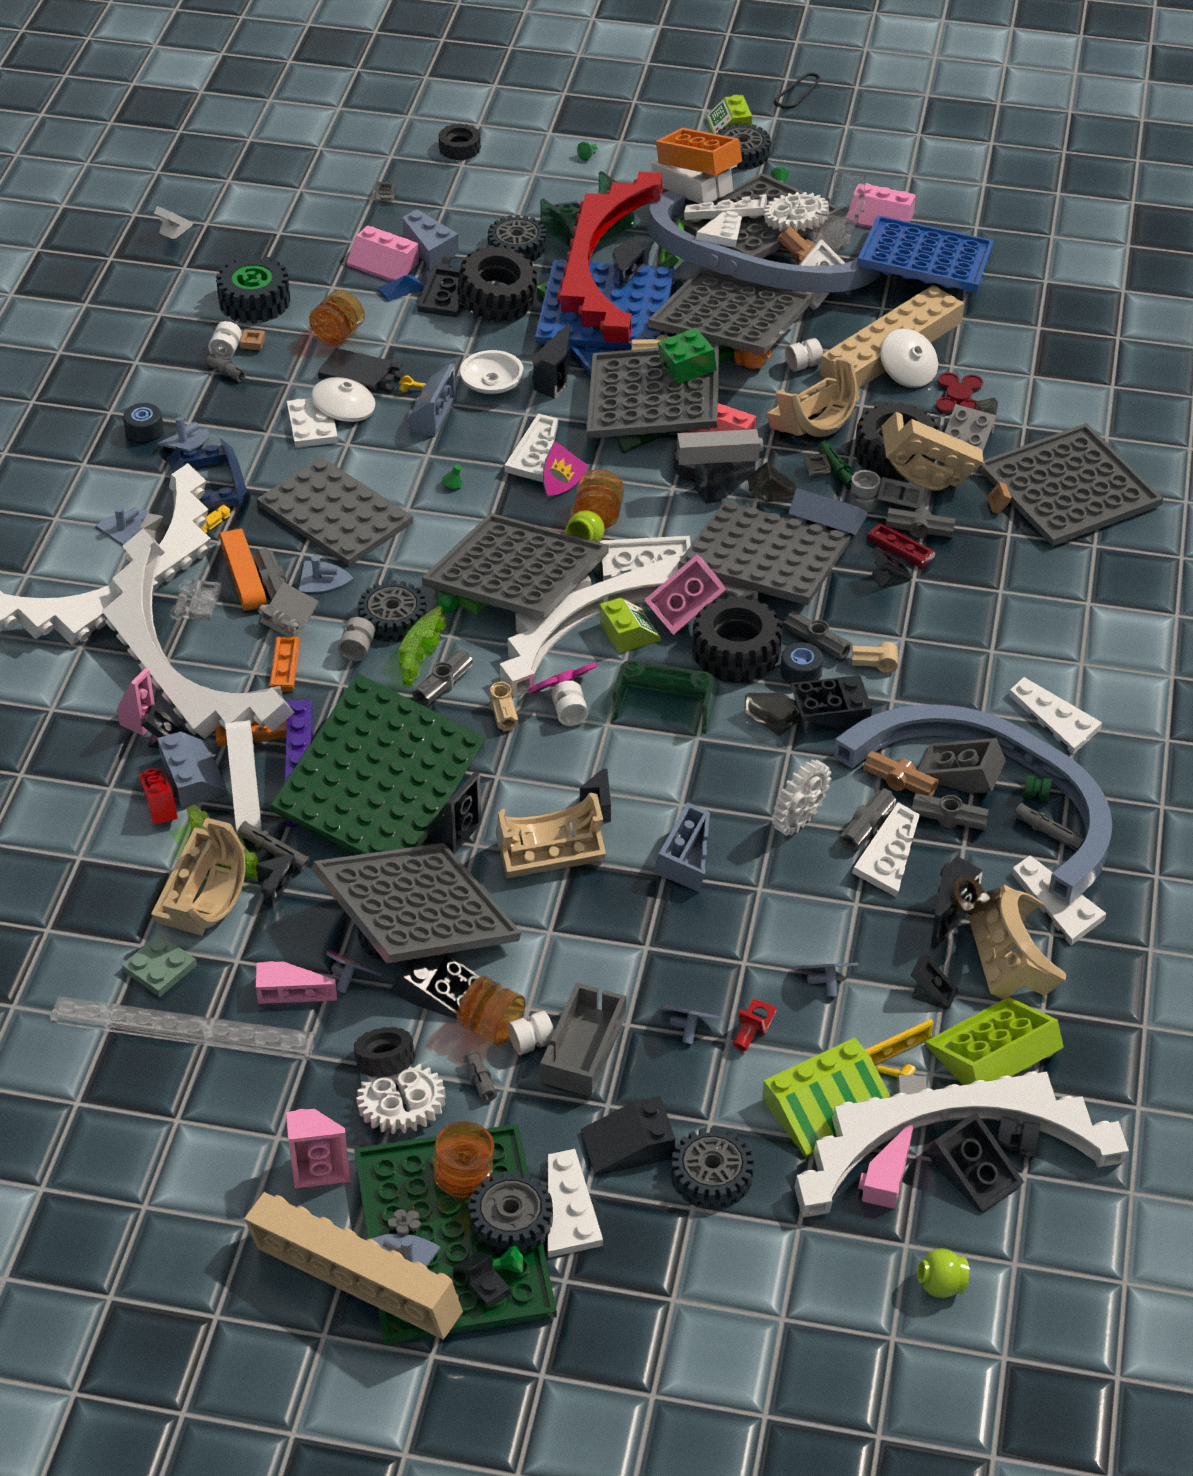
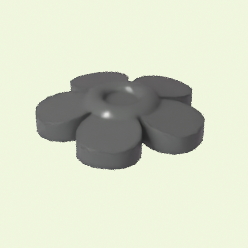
[388,1209,421,1235]

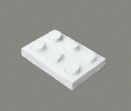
[799,239,845,310]
[287,398,338,448]

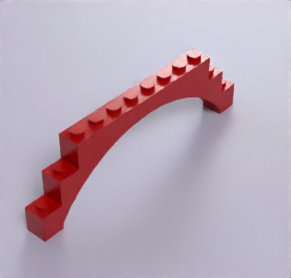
[557,171,663,343]

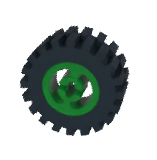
[216,255,290,323]

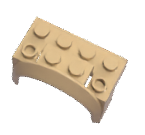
[767,357,860,437]
[882,412,984,491]
[495,793,606,879]
[151,818,245,936]
[968,885,1066,999]

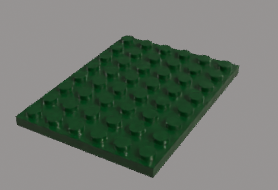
[270,673,486,855]
[354,1124,557,1345]

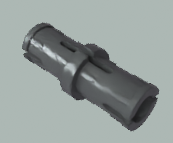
[206,354,246,382]
[463,1051,497,1102]

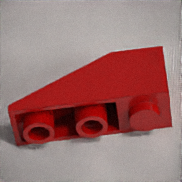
[139,768,178,825]

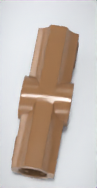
[777,226,815,265]
[863,751,939,797]

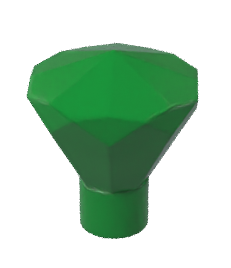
[577,142,598,161]
[771,167,789,183]
[442,464,462,489]
[437,592,458,614]
[493,1245,523,1273]

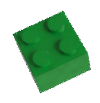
[658,328,717,384]

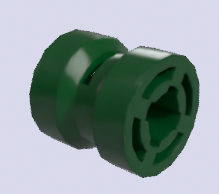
[1023,774,1052,802]

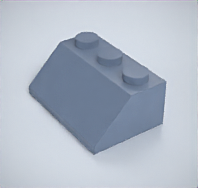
[408,363,456,437]
[788,488,868,535]
[157,732,228,808]

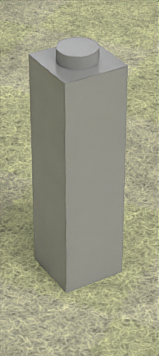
[677,429,763,465]

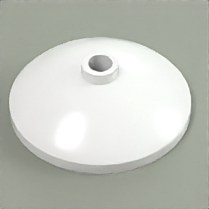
[880,329,938,388]
[460,350,524,394]
[312,377,375,422]

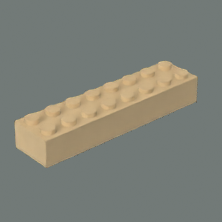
[820,285,964,389]
[244,1192,463,1339]

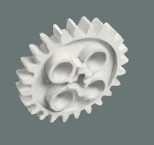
[764,192,829,232]
[772,760,831,836]
[356,1064,446,1134]

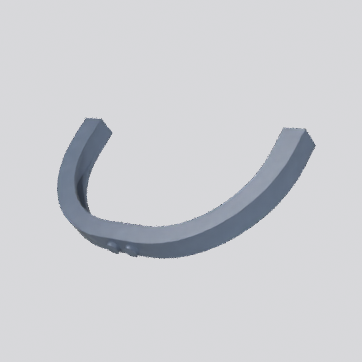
[647,191,881,292]
[834,704,1112,904]

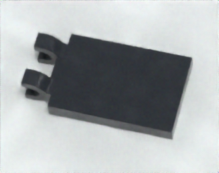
[417,256,463,318]
[318,348,404,393]

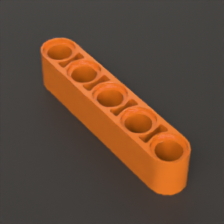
[219,528,267,612]

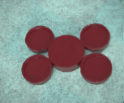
[936,372,983,414]

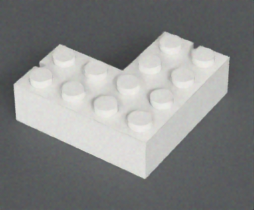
[651,159,737,204]

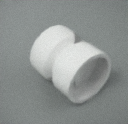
[208,321,242,360]
[785,338,823,372]
[551,681,588,726]
[508,1011,554,1055]

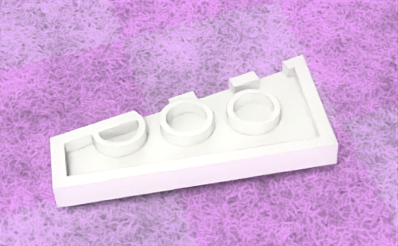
[684,194,767,222]
[695,211,742,248]
[504,414,558,482]
[600,536,691,581]
[1009,677,1102,755]
[852,803,920,897]
[1012,856,1106,946]
[548,1149,603,1258]

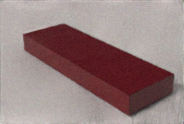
[866,523,935,569]

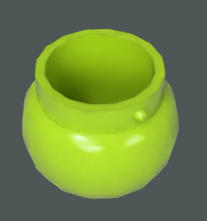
[565,510,605,543]
[917,1248,969,1298]

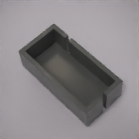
[540,982,627,1097]

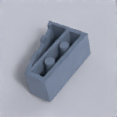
[402,209,459,270]
[653,802,710,892]

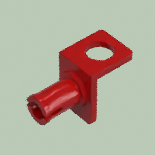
[732,999,777,1051]

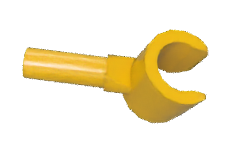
[399,376,425,392]
[877,1064,916,1079]

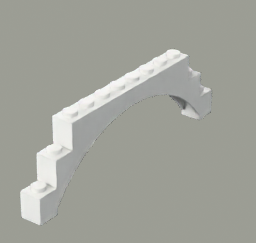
[0,463,211,645]
[102,528,294,739]
[500,554,758,698]
[794,1071,1129,1218]

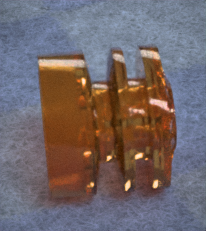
[309,290,365,345]
[573,469,625,529]
[457,976,526,1046]
[433,1121,494,1197]

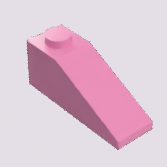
[117,668,155,735]
[256,961,337,1004]
[858,1125,913,1209]

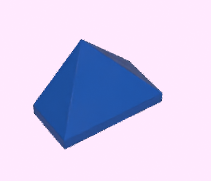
[378,275,424,302]

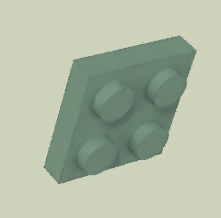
[122,934,197,997]

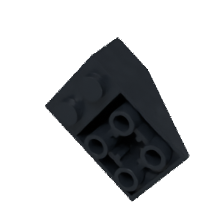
[532,324,570,399]
[790,675,872,731]
[391,953,490,1023]

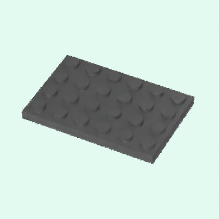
[257,457,413,566]

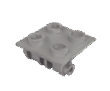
[945,404,996,453]
[258,582,319,637]

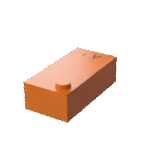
[656,128,742,176]

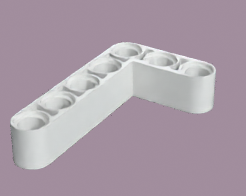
[225,720,262,839]

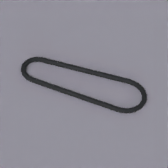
[775,73,821,108]

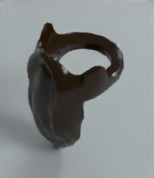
[951,876,1001,915]

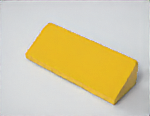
[865,1019,934,1065]

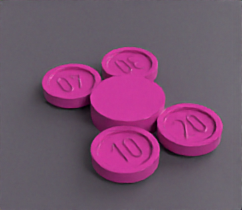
[527,662,598,694]

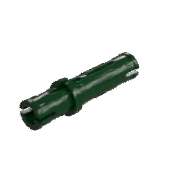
[817,441,853,490]

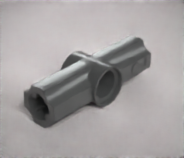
[886,508,955,538]
[254,548,286,601]
[784,611,852,660]
[412,649,473,706]
[840,788,896,852]
[912,793,989,830]

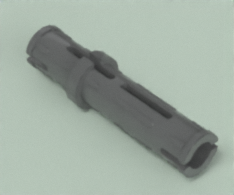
[1014,803,1086,852]
[237,821,310,872]

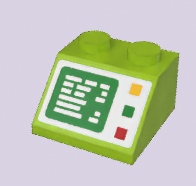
[706,95,752,134]
[600,598,661,654]

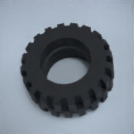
[457,245,537,322]
[855,402,939,481]
[692,596,782,682]

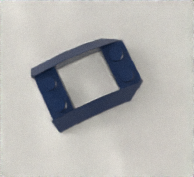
[168,438,247,511]

